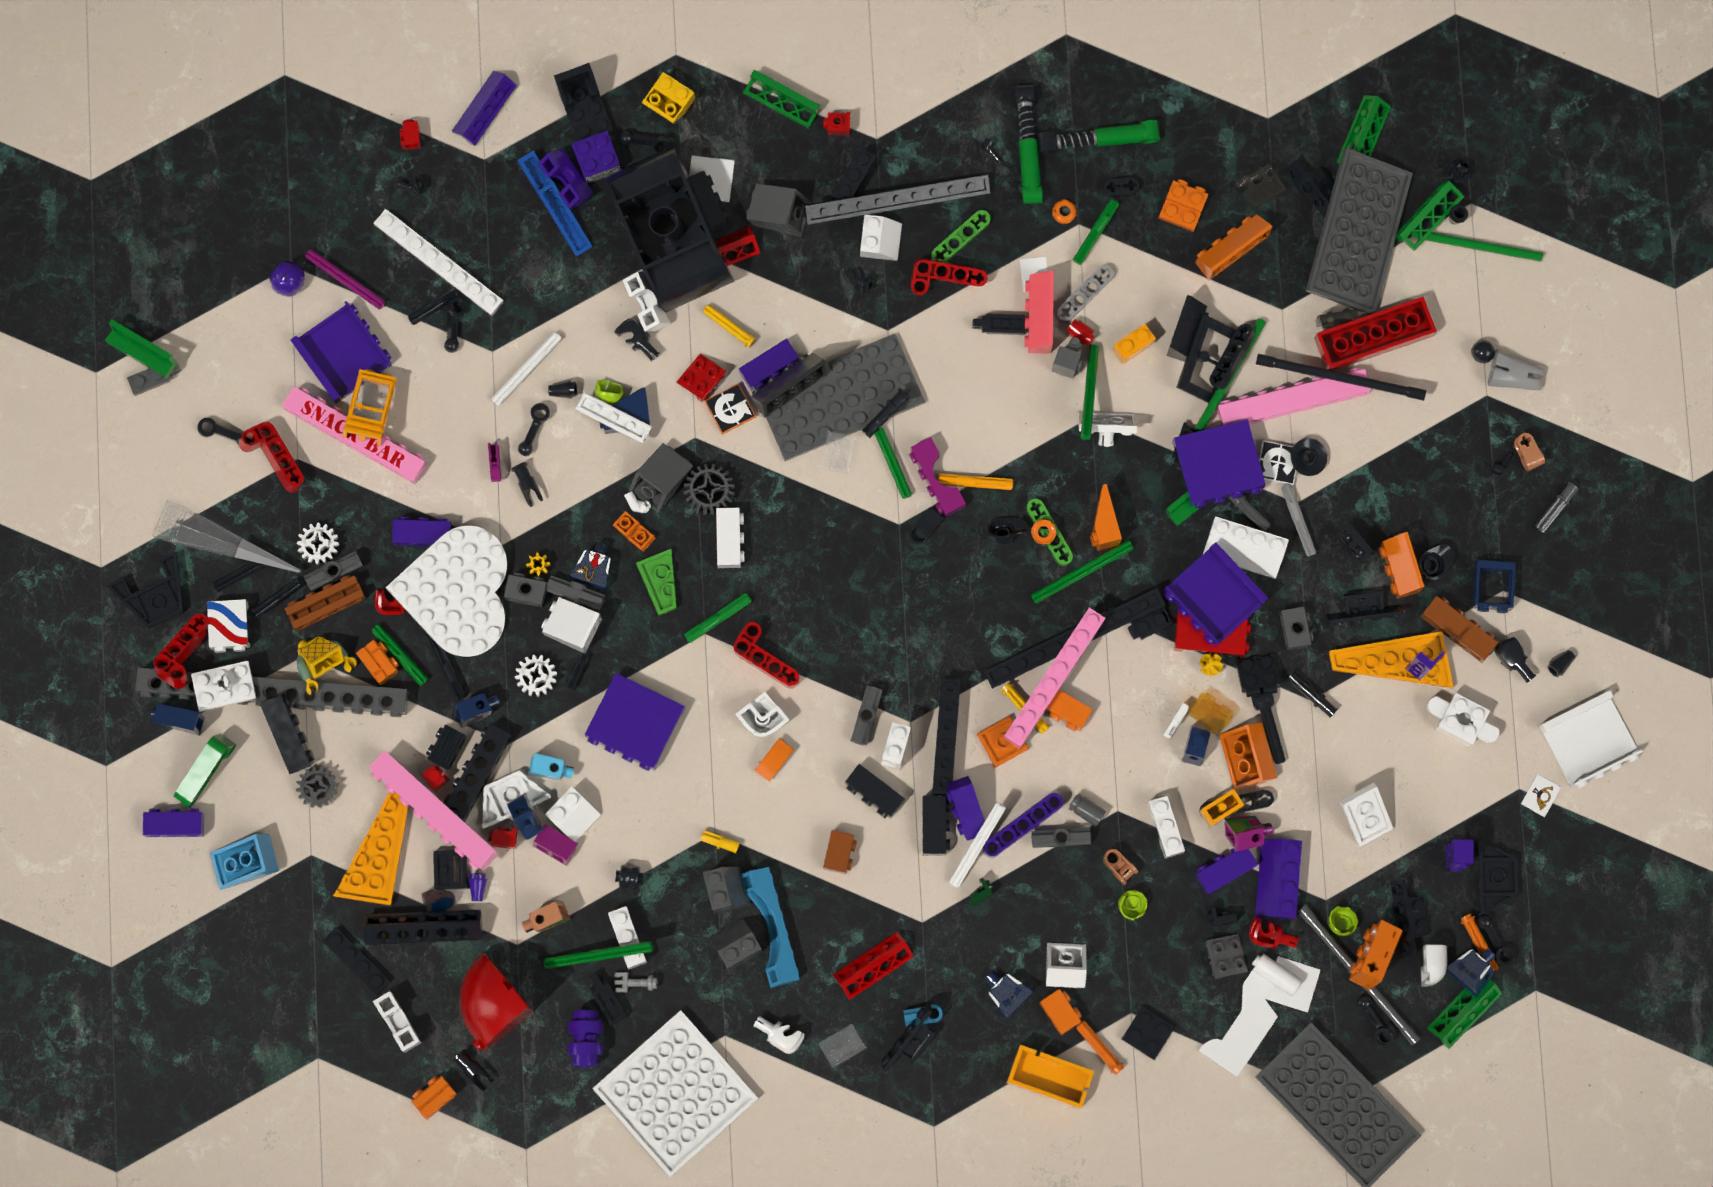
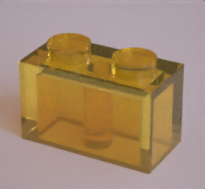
[1187,692,1233,736]

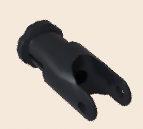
[511,462,543,507]
[452,1049,494,1091]

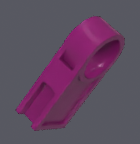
[488,442,501,482]

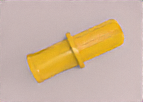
[701,830,740,854]

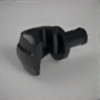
[614,318,660,361]
[1494,636,1536,683]

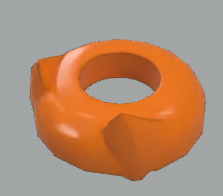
[1052,199,1077,224]
[1031,520,1056,544]

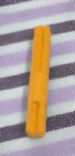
[938,474,1013,490]

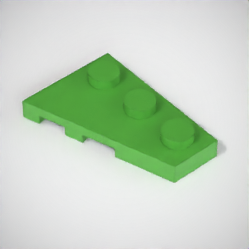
[636,549,676,616]

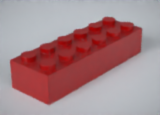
[1314,296,1437,371]

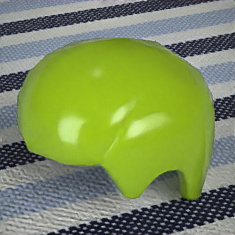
[594,380,623,404]
[1118,889,1148,920]
[1328,906,1358,936]

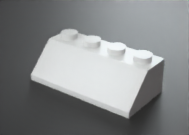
[1203,516,1289,579]

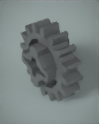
[296,766,339,808]

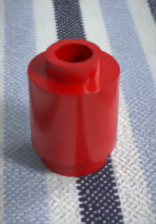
[1066,319,1095,346]

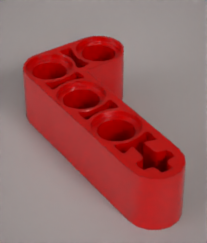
[910,257,988,295]
[239,422,304,493]
[153,614,208,689]
[734,622,800,689]

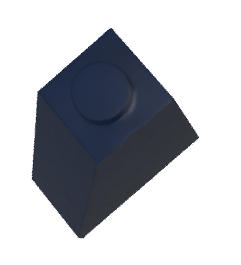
[600,388,650,434]
[151,703,205,736]

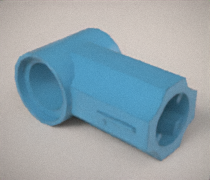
[904,1005,943,1027]

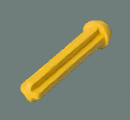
[703,304,756,348]
[1001,682,1049,734]

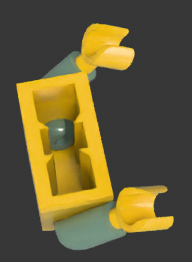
[297,637,357,695]

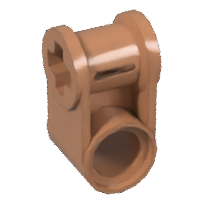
[1514,433,1545,471]
[1103,849,1138,885]

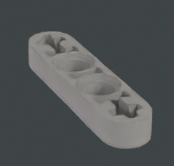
[1057,265,1114,323]

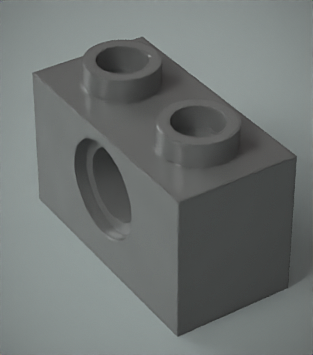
[504,573,547,608]
[1279,607,1314,651]

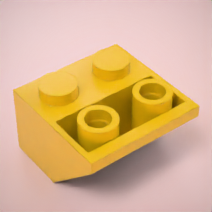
[642,72,695,124]

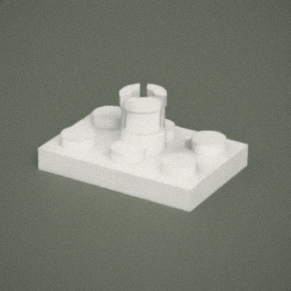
[1078,412,1137,447]
[191,661,257,712]
[1340,783,1393,847]

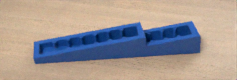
[517,151,592,257]

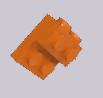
[1159,179,1208,232]

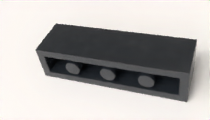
[259,692,315,775]

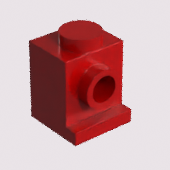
[824,112,850,135]
[400,119,421,150]
[421,765,450,792]
[488,827,518,849]

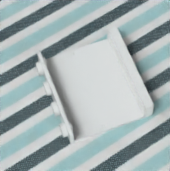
[1539,691,1643,789]

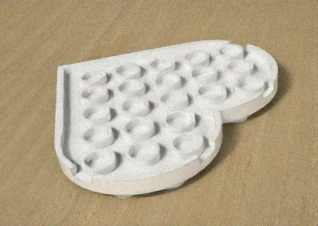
[386,526,507,657]

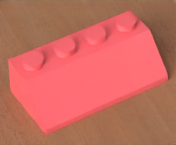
[1024,271,1054,354]

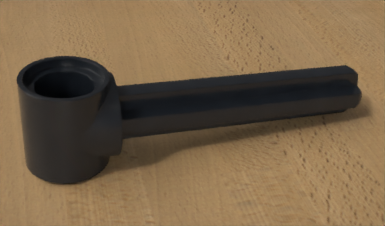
[1251,690,1286,764]

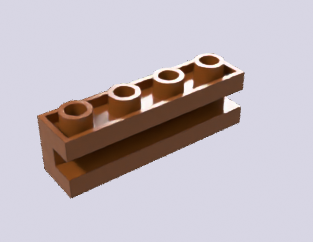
[284,575,366,632]
[1420,596,1498,663]

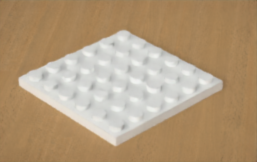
[593,1011,758,1177]

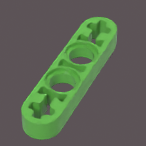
[931,210,991,262]
[1027,499,1073,566]

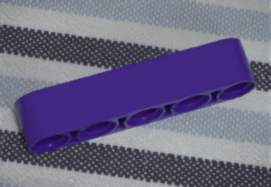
[983,793,1063,858]

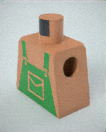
[522,901,571,933]

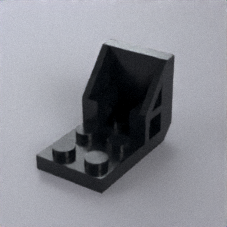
[554,63,614,141]

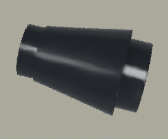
[1449,205,1468,225]
[548,380,577,399]
[1547,650,1576,677]

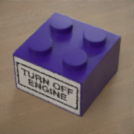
[572,131,621,183]

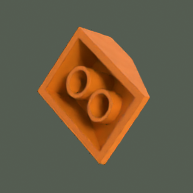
[1090,484,1122,551]

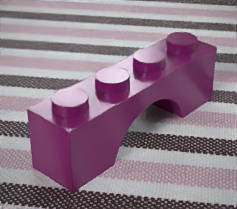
[909,437,966,517]

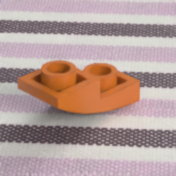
[613,511,656,552]
[754,737,795,782]

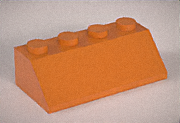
[1195,214,1272,280]

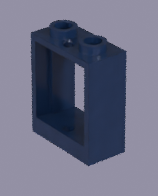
[1472,560,1516,614]

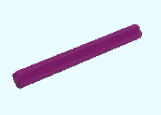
[305,249,385,309]

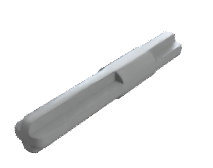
[1281,484,1316,557]

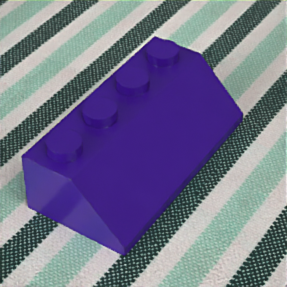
[1255,839,1302,920]

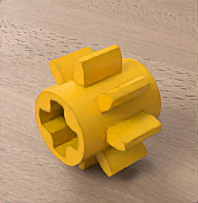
[526,552,551,577]
[1199,652,1223,677]

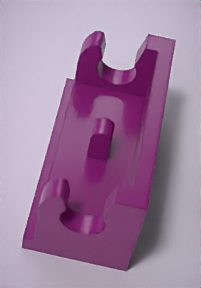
[533,824,578,866]

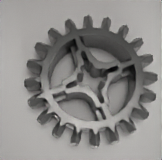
[684,464,735,515]

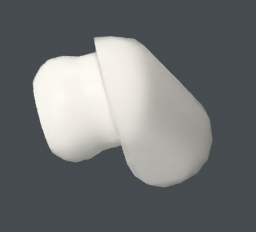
[624,491,651,513]

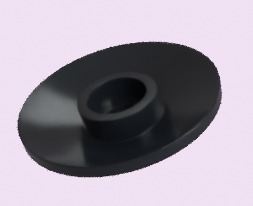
[1290,438,1327,476]

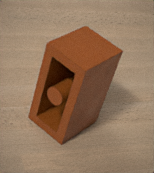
[823,830,857,874]

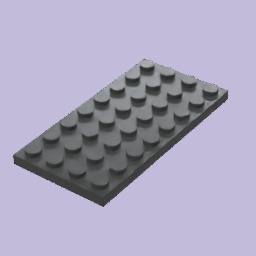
[1306,148,1413,315]
[766,334,925,462]
[1255,1023,1422,1187]

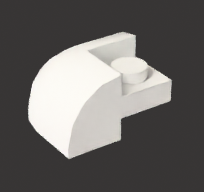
[735,692,790,737]
[1421,945,1447,987]

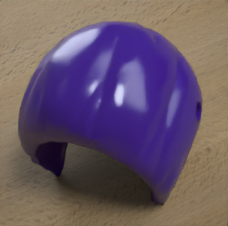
[270,261,305,297]

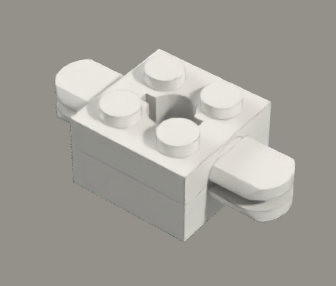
[1427,693,1499,747]

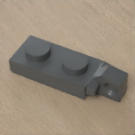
[127,364,181,396]

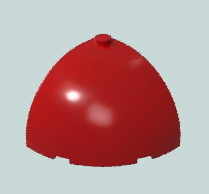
[460,952,534,1052]

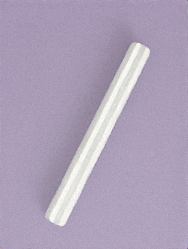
[492,332,562,406]
[949,802,1006,887]

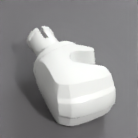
[754,1016,805,1054]

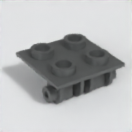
[1205,934,1248,979]

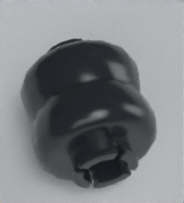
[615,865,643,890]

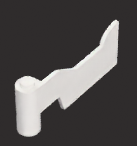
[1198,954,1303,1077]

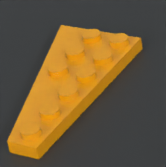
[1329,631,1454,689]
[333,791,409,906]

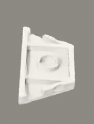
[482,771,552,829]

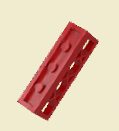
[717,226,760,266]
[833,932,914,1000]

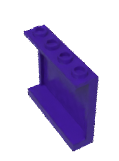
[290,301,392,404]
[1172,419,1266,508]
[1164,542,1268,647]
[584,673,685,771]

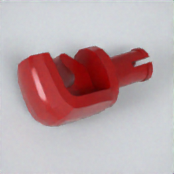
[374,588,405,615]
[1249,916,1299,948]

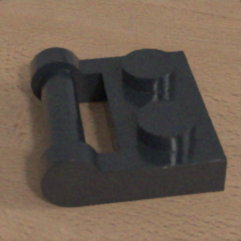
[433,850,470,890]

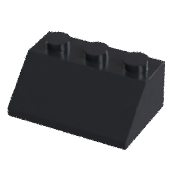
[1166,295,1209,362]

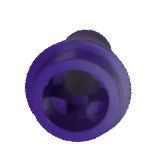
[468,873,487,901]

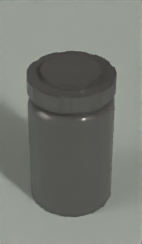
[1069,793,1106,827]

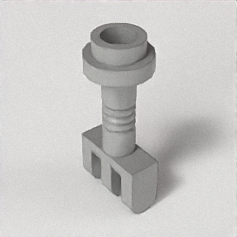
[614,973,658,993]

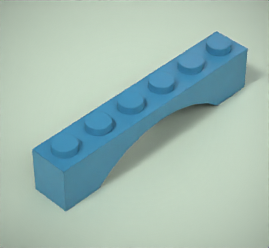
[740,867,800,988]

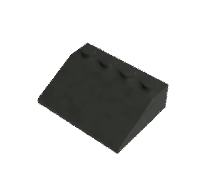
[751,353,826,418]

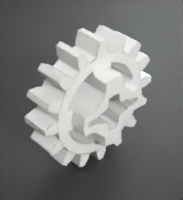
[297,523,339,565]
[515,655,557,697]

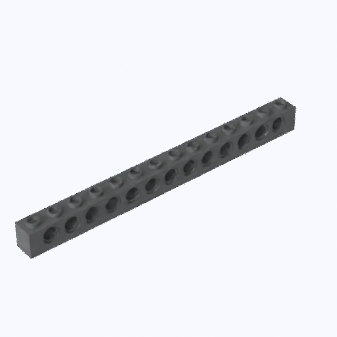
[135,668,409,717]

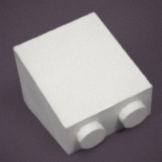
[541,597,602,654]

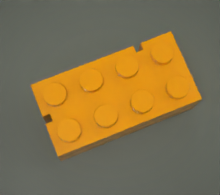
[1007,1045,1094,1109]

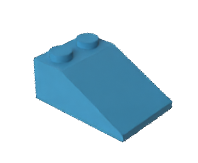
[210,834,279,890]

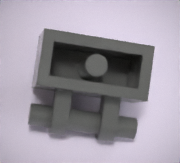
[1051,337,1083,379]

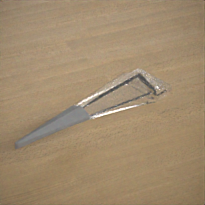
[152,500,301,573]

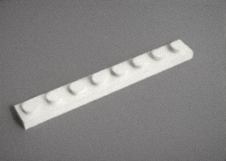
[374,209,503,316]

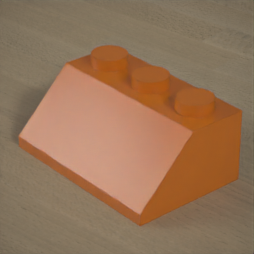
[1379,532,1424,599]
[1219,723,1278,790]

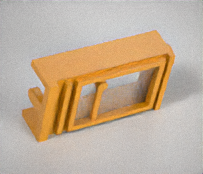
[343,369,397,446]

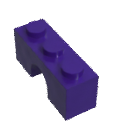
[538,149,594,209]
[1445,839,1473,872]

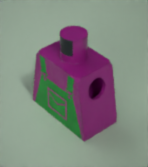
[1225,816,1273,852]

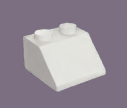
[860,215,902,261]
[545,786,601,842]
[1046,943,1087,988]

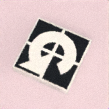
[1259,441,1296,486]

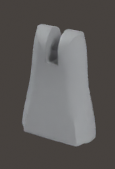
[1488,350,1545,390]

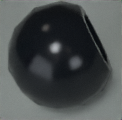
[1471,340,1495,363]

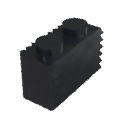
[426,725,467,771]

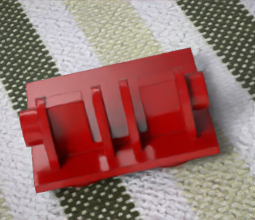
[676,354,727,402]

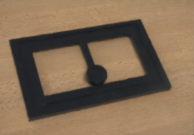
[1176,314,1237,403]

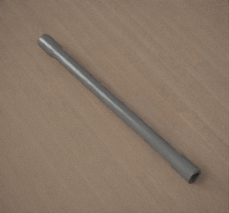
[1297,904,1421,1046]

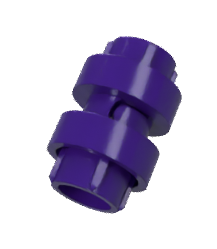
[568,1010,603,1067]

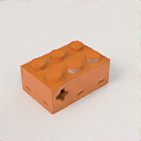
[1349,920,1402,990]

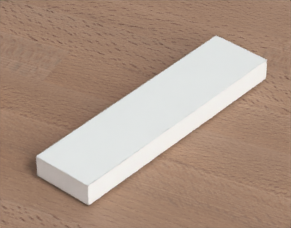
[575,392,652,444]

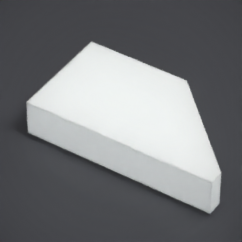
[1164,703,1189,738]

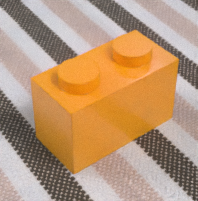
[1112,324,1156,365]
[1200,789,1244,828]

